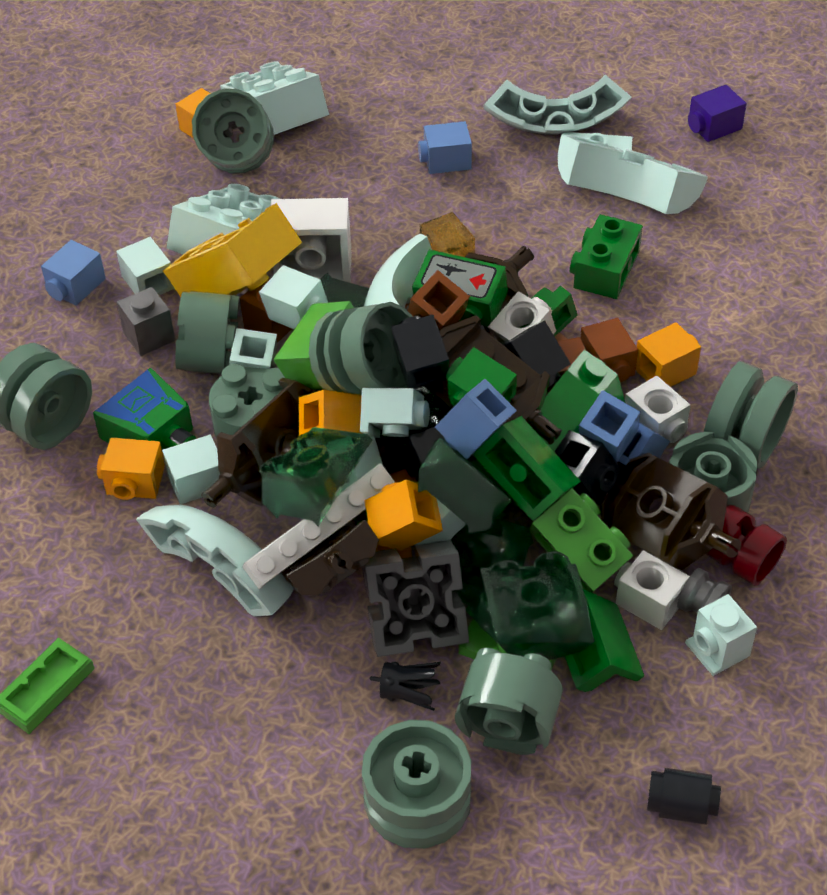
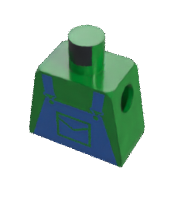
[93,368,197,453]

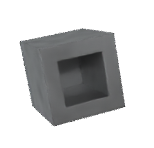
[117,287,175,356]

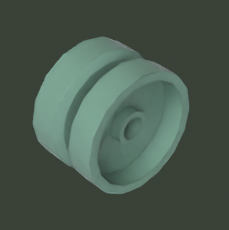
[0,343,92,450]
[704,361,798,469]
[362,720,472,849]

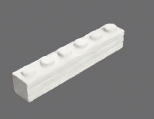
[242,463,395,589]

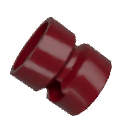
[706,505,787,586]

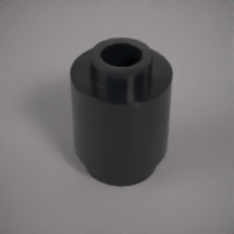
[647,768,721,825]

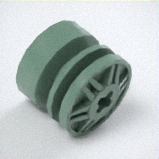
[192,88,274,173]
[309,302,413,395]

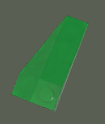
[540,349,626,451]

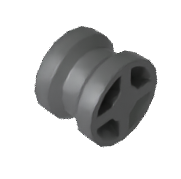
[677,568,732,613]

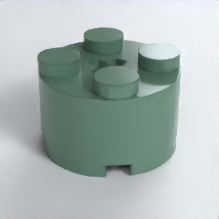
[175,291,239,374]
[209,364,285,447]
[669,432,757,513]
[455,648,563,755]

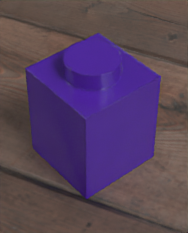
[688,85,747,142]

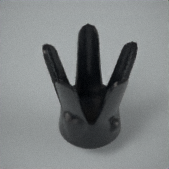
[370,661,441,711]

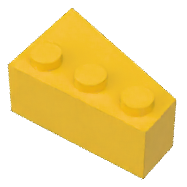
[163,203,302,297]

